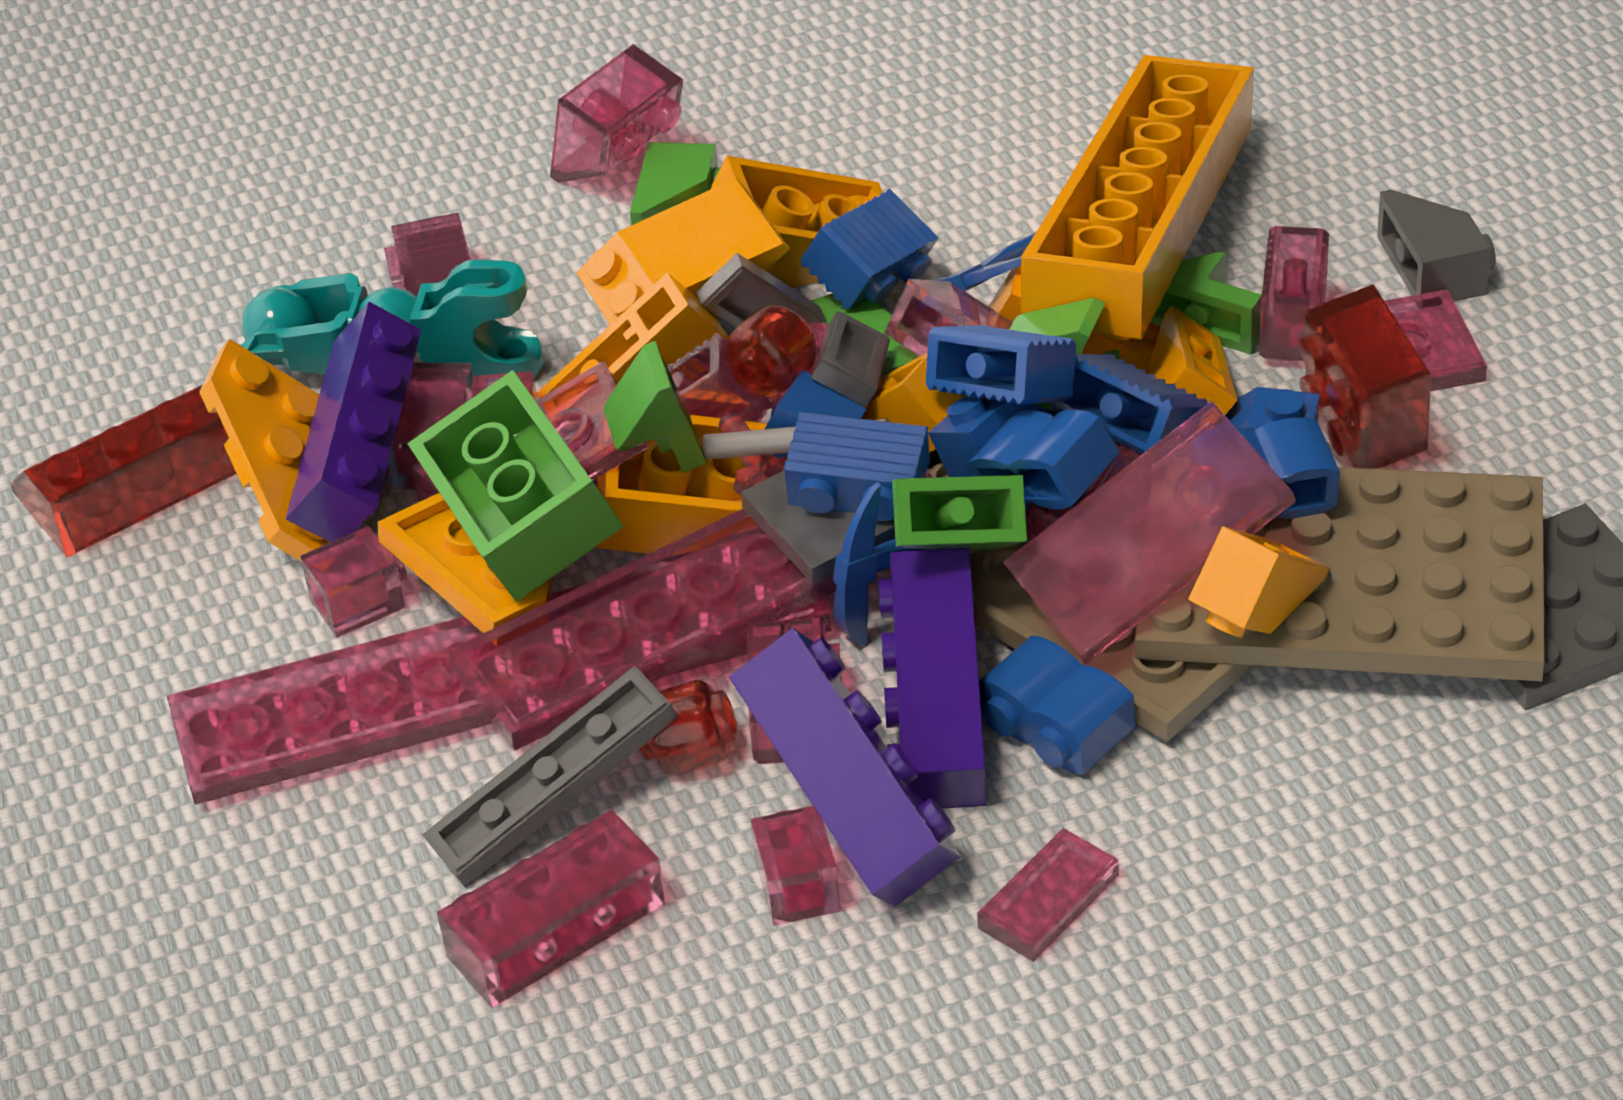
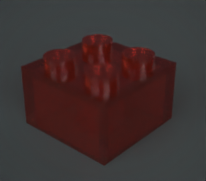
[1299,284,1431,469]

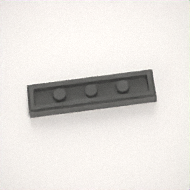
[422,666,679,887]

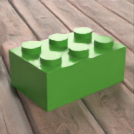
[407,370,624,602]

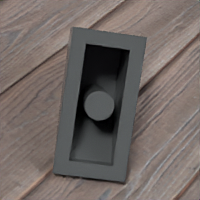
[1377,190,1496,309]

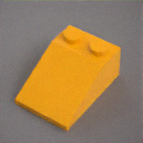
[710,155,883,288]
[576,178,790,325]
[595,415,785,555]

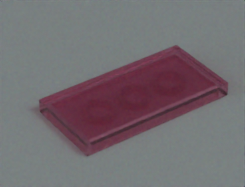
[1003,401,1296,664]

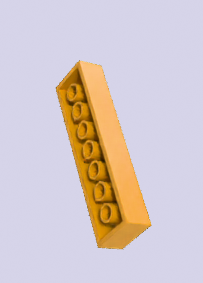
[1021,55,1254,341]

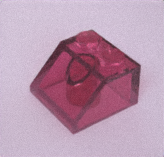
[550,44,684,183]

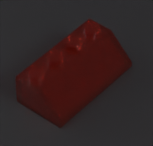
[10,385,237,558]

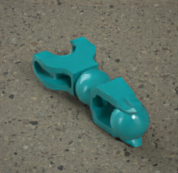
[241,260,544,387]

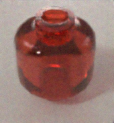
[724,305,817,398]
[639,680,739,776]

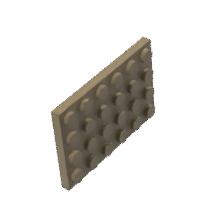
[1135,459,1544,681]

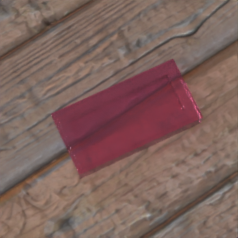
[977,828,1119,962]

